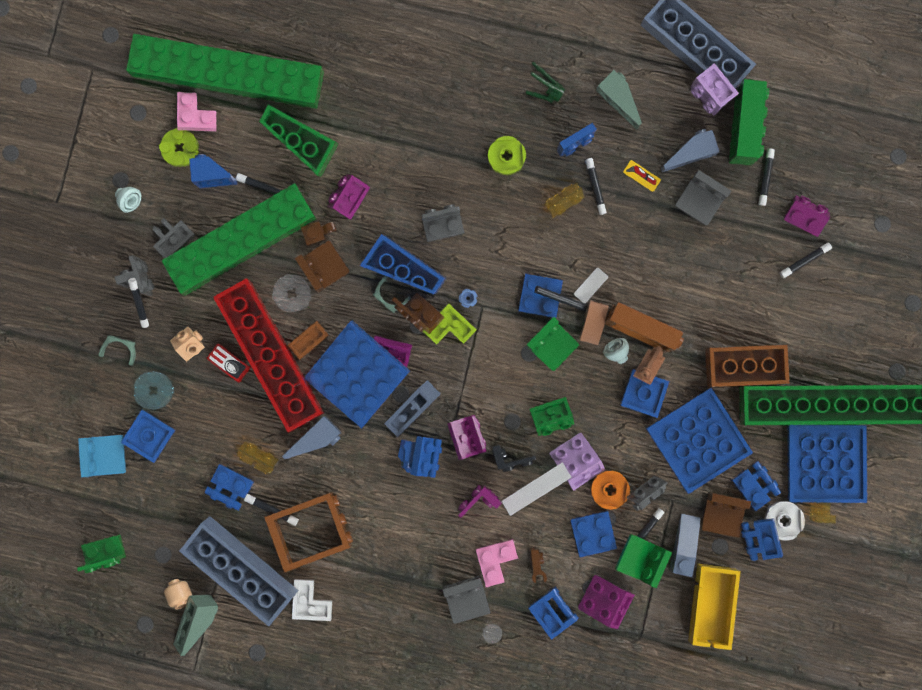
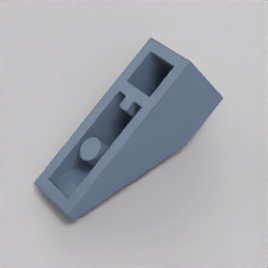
[661,129,719,172]
[384,380,441,437]
[282,416,342,459]
[669,514,700,577]

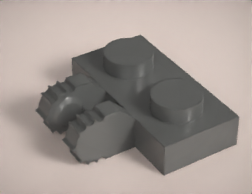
[152,218,195,258]

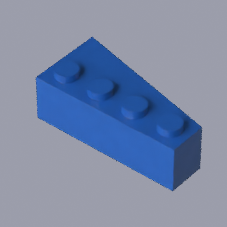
[360,234,447,294]

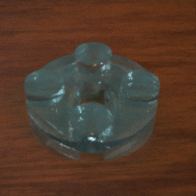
[134,371,174,410]

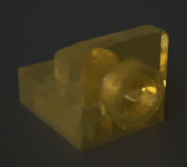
[810,502,836,523]

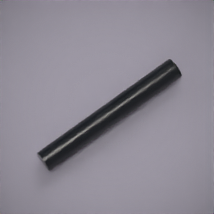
[534,286,588,311]

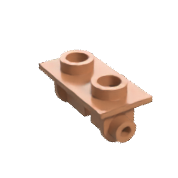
[633,346,665,385]

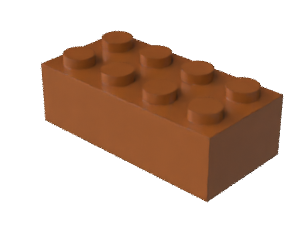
[705,345,790,387]

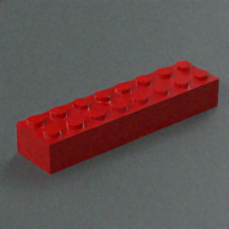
[213,278,324,433]

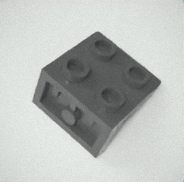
[675,170,731,226]
[421,204,465,242]
[443,575,490,624]

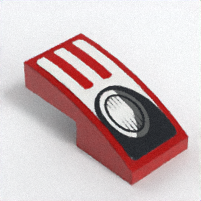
[206,344,251,383]

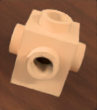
[170,327,205,362]

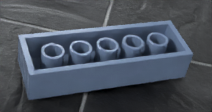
[640,0,756,88]
[180,516,299,626]

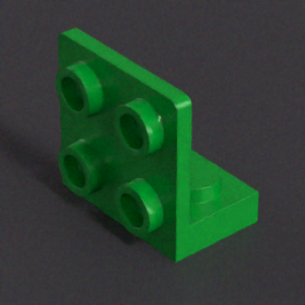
[526,317,579,371]
[615,534,672,588]
[77,535,126,573]

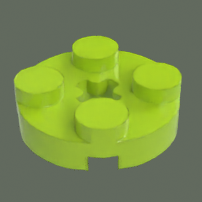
[159,128,199,167]
[488,136,526,175]

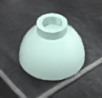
[115,187,141,213]
[603,338,629,364]

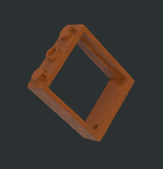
[605,302,684,353]
[264,492,353,572]

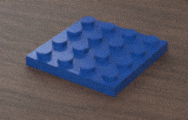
[304,321,410,428]
[646,388,753,494]
[787,425,867,503]

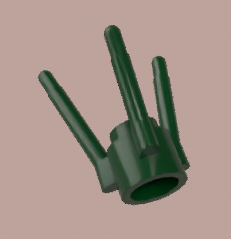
[525,62,566,103]

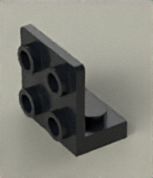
[491,444,536,472]

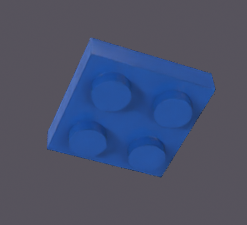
[557,123,597,157]
[518,274,563,318]
[620,369,669,418]
[121,410,176,463]
[570,511,617,558]

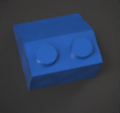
[189,154,237,188]

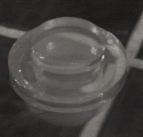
[483,624,502,644]

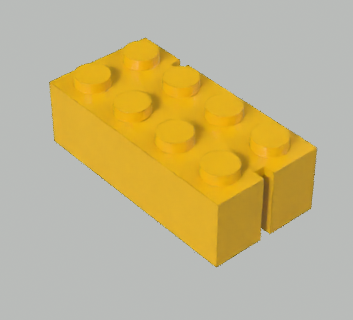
[688,564,741,650]

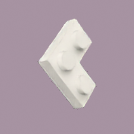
[292,579,333,621]

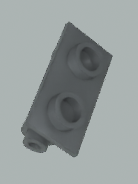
[627,475,668,511]

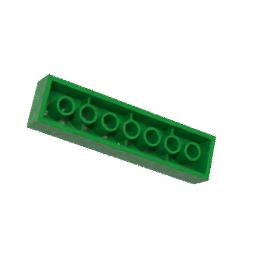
[161,183,317,296]

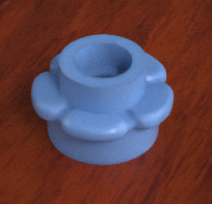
[459,289,477,308]

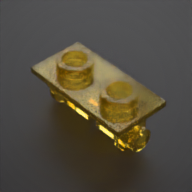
[544,183,584,218]
[237,441,279,474]

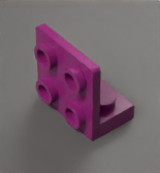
[458,485,502,518]
[578,575,635,629]

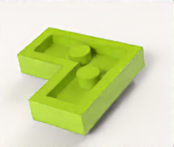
[423,304,477,345]

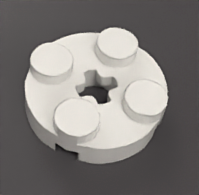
[764,501,805,540]

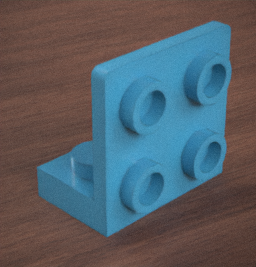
[78,435,126,478]

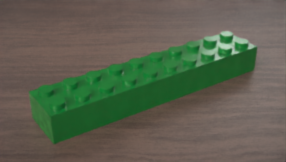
[126,34,324,109]
[739,385,922,425]

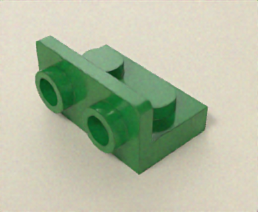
[529,397,574,436]

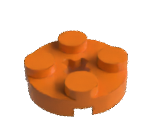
[591,470,630,510]

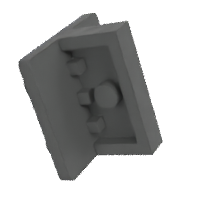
[115,255,154,296]

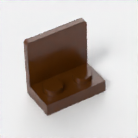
[295,241,350,293]
[392,293,445,334]
[701,492,751,537]

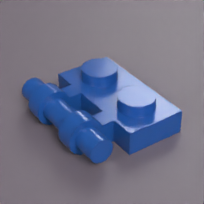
[410,436,442,478]
[731,461,781,511]
[204,464,254,511]
[741,518,783,561]

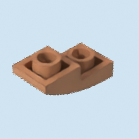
[579,301,609,345]

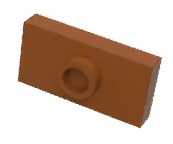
[288,321,330,360]

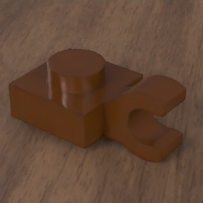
[301,221,337,246]
[530,548,547,583]

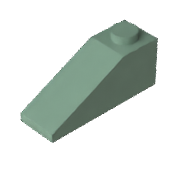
[596,70,642,130]
[173,595,218,656]

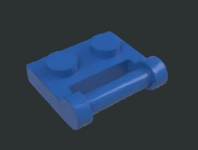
[528,587,579,640]

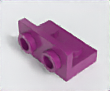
[327,174,370,220]

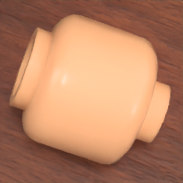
[164,579,192,610]

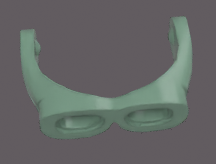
[372,276,411,313]
[99,335,136,366]

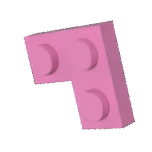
[177,92,216,131]
[476,539,518,587]

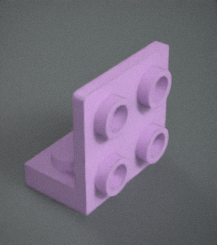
[690,63,739,116]
[550,433,605,491]

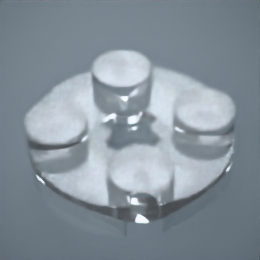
[272,274,311,313]

